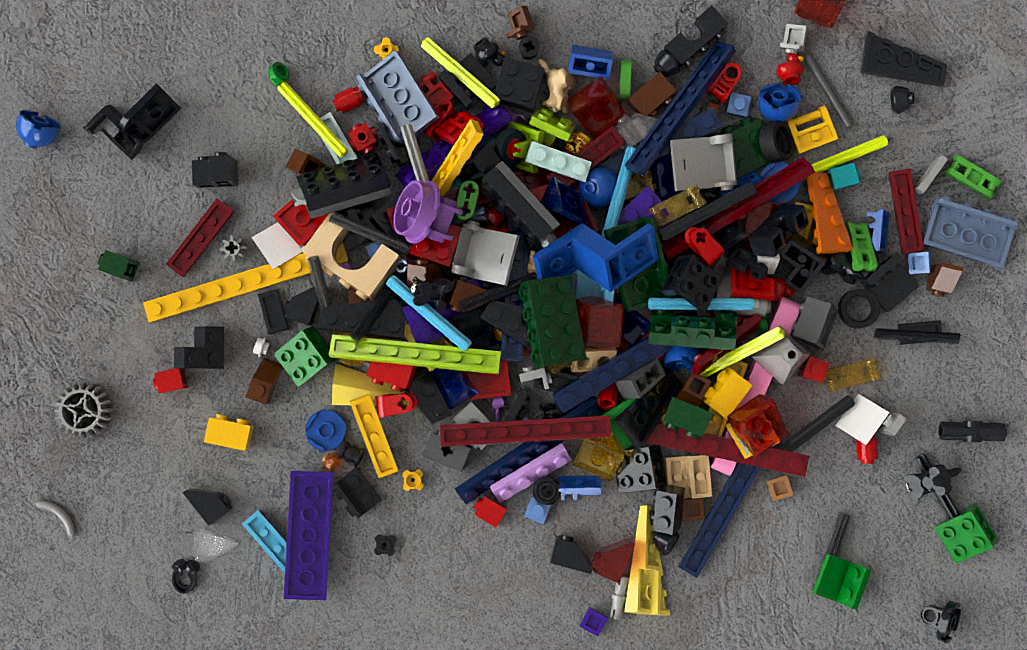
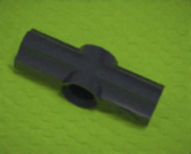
[938,421,1007,442]

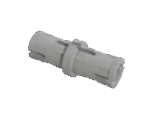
[609,575,630,620]

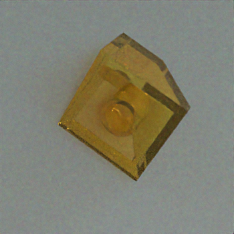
[572,431,625,481]

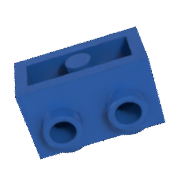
[568,44,613,80]

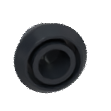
[654,50,681,77]
[890,86,915,114]
[533,476,561,505]
[653,531,680,556]

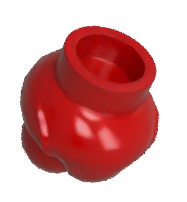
[776,52,804,86]
[767,277,795,303]

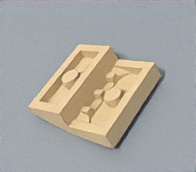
[664,455,712,498]

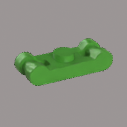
[944,155,1002,200]
[845,222,877,271]

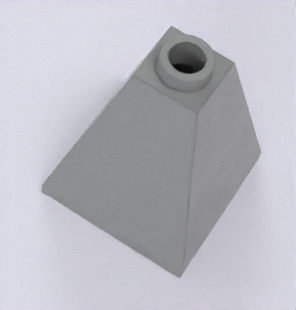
[751,326,811,385]

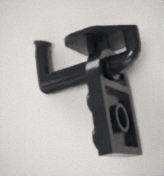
[83,83,181,160]

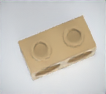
[568,338,617,373]

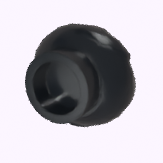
[473,37,505,67]

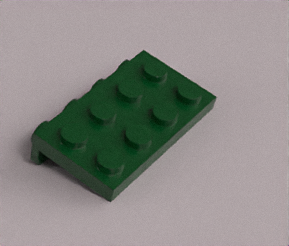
[704,116,771,191]
[603,216,674,312]
[519,275,587,368]

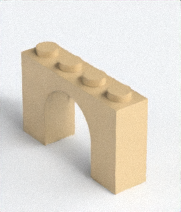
[302,212,401,301]

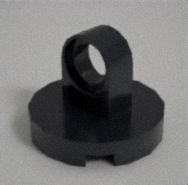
[920,600,961,643]

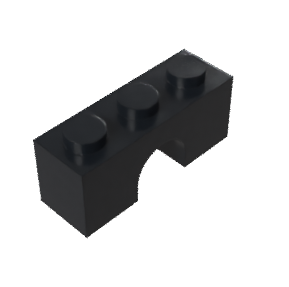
[663,5,728,68]
[748,204,809,257]

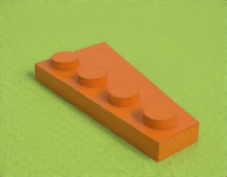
[807,173,853,254]

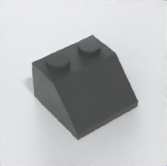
[792,296,838,350]

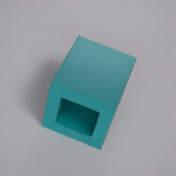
[826,163,861,191]

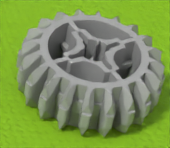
[53,382,112,439]

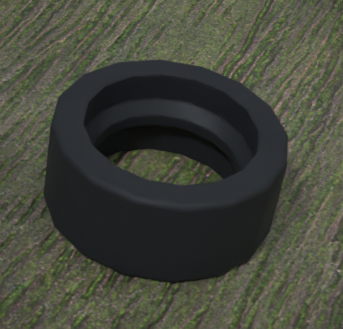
[759,121,794,163]
[838,288,880,328]

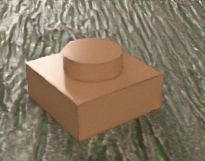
[766,474,794,501]

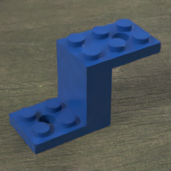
[533,223,658,292]

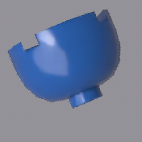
[758,83,801,122]
[16,110,60,148]
[578,166,618,208]
[663,346,705,372]

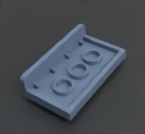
[356,50,440,145]
[923,197,1020,269]

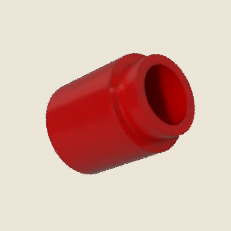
[332,86,364,114]
[856,434,878,464]

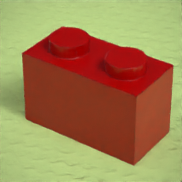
[366,361,418,392]

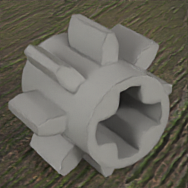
[220,235,247,262]

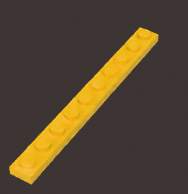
[143,241,349,323]

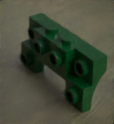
[649,310,737,350]

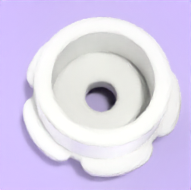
[253,337,270,357]

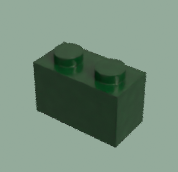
[98,250,140,282]
[663,397,713,439]

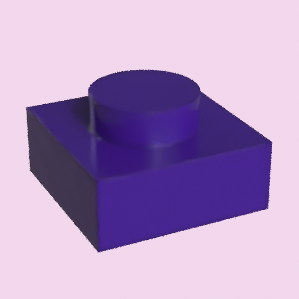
[579,607,608,636]

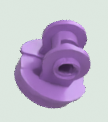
[394,181,464,244]

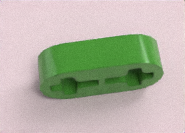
[619,60,631,99]
[455,180,479,221]

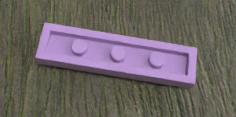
[490,443,572,503]

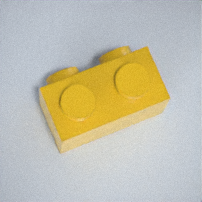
[702,367,753,419]
[204,414,254,451]

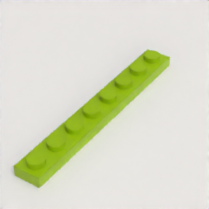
[329,334,502,374]

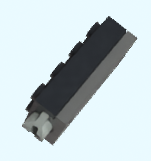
[291,153,392,219]
[481,161,560,250]

